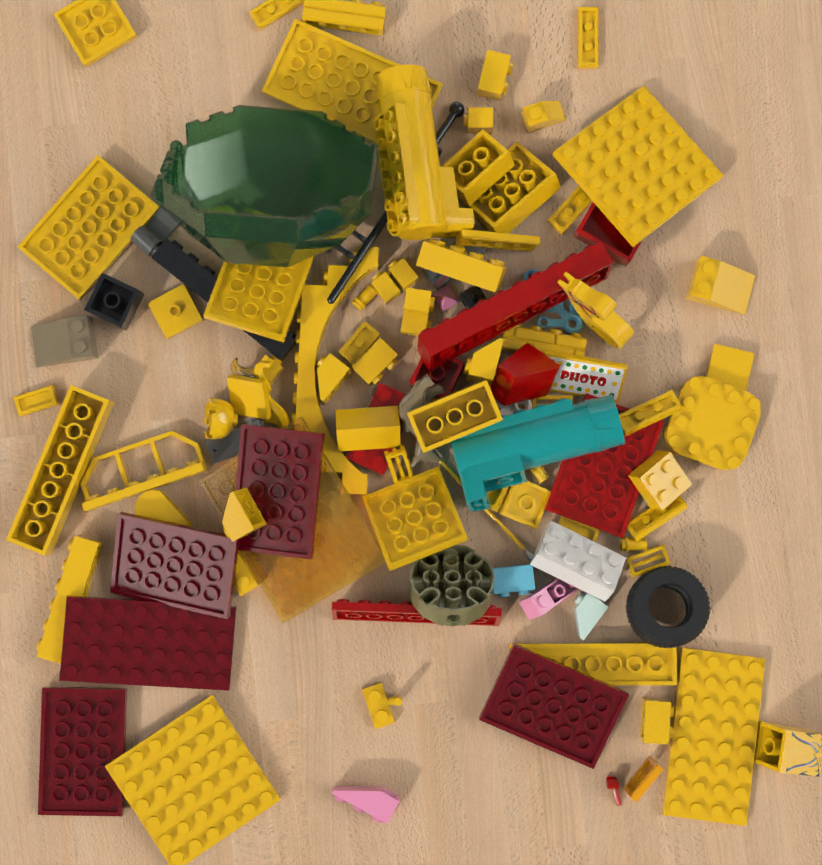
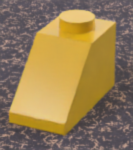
[521,101,566,133]

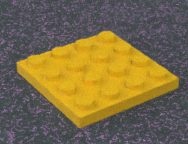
[362,466,468,571]

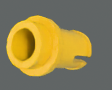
[351,285,378,311]
[530,466,549,484]
[620,536,647,553]

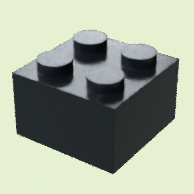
[84,273,145,331]

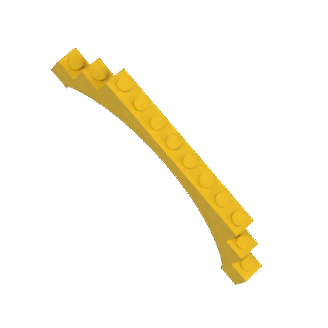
[292,246,379,495]

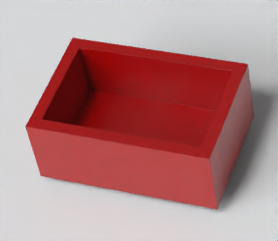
[573,202,642,266]

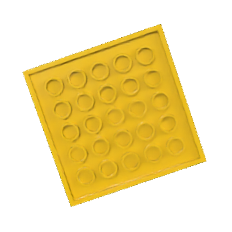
[552,85,724,247]
[105,694,281,865]

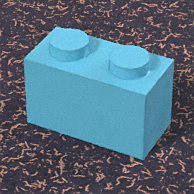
[492,564,535,597]

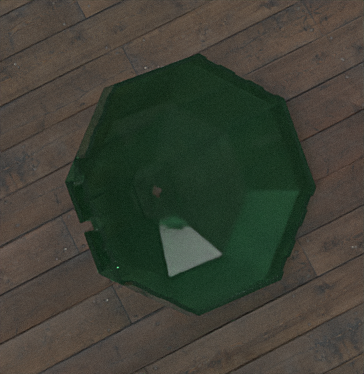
[150,105,379,267]

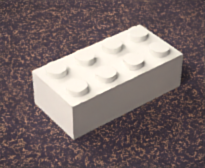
[530,521,626,601]

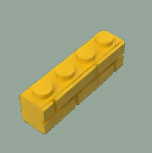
[302,0,386,36]
[501,324,587,356]

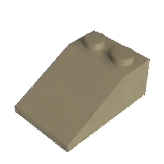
[31,315,98,368]

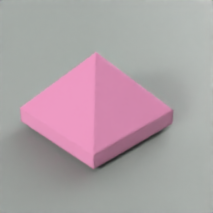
[431,285,459,313]

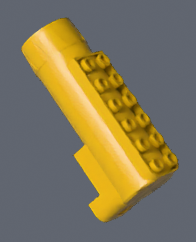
[374,64,474,240]

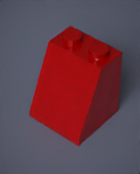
[490,342,560,406]

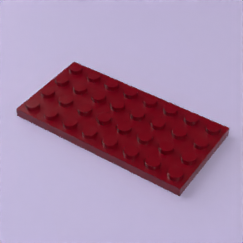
[59,595,237,691]

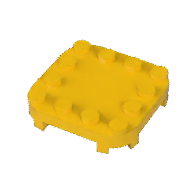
[664,376,761,471]

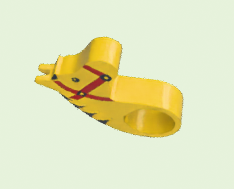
[557,272,634,350]

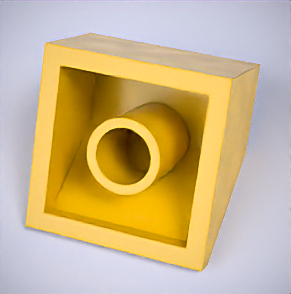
[317,353,352,404]
[222,487,267,542]

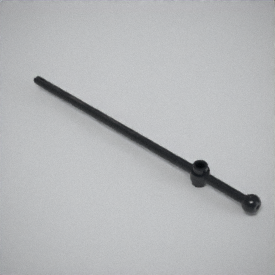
[327,102,465,304]

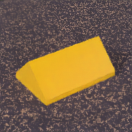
[335,406,401,451]

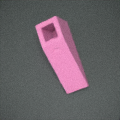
[519,578,579,620]
[332,786,400,824]

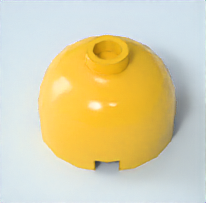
[204,398,238,439]

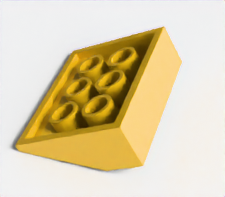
[458,142,561,234]

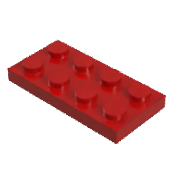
[346,383,406,475]

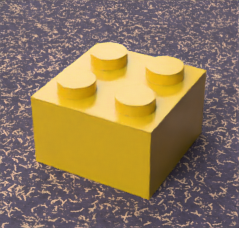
[628,450,692,511]

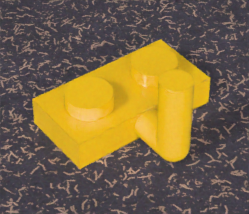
[362,682,402,729]

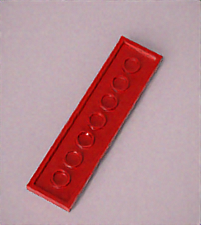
[332,599,502,626]

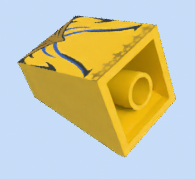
[754,721,822,777]

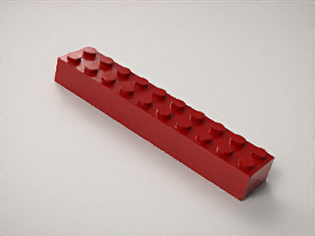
[417,242,614,371]

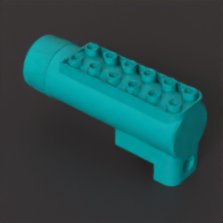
[451,394,625,512]

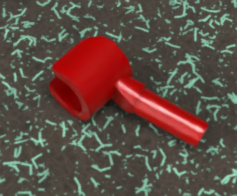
[606,777,622,806]

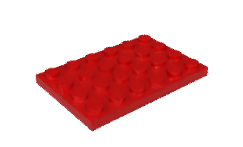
[544,393,664,538]

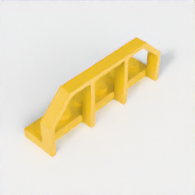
[80,431,209,511]

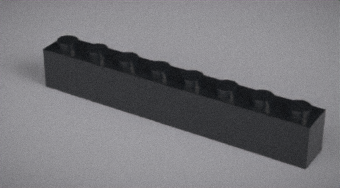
[151,238,296,361]

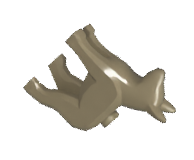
[399,374,445,468]

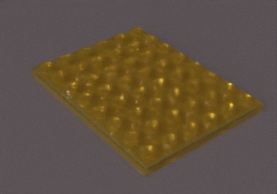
[199,416,386,623]

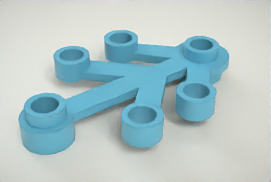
[523,269,583,334]

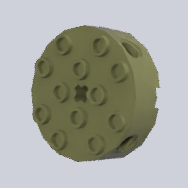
[409,545,495,627]

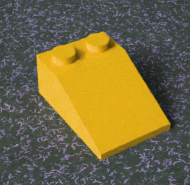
[685,256,756,315]

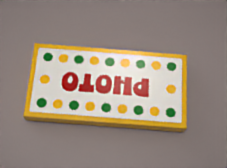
[545,350,628,402]

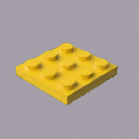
[53,0,138,68]

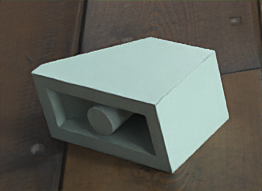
[574,592,608,640]

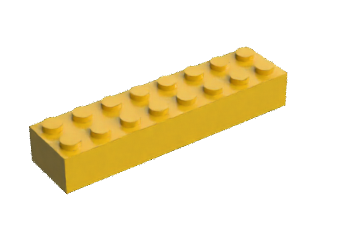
[6,385,115,556]

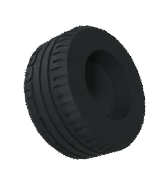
[626,566,710,648]

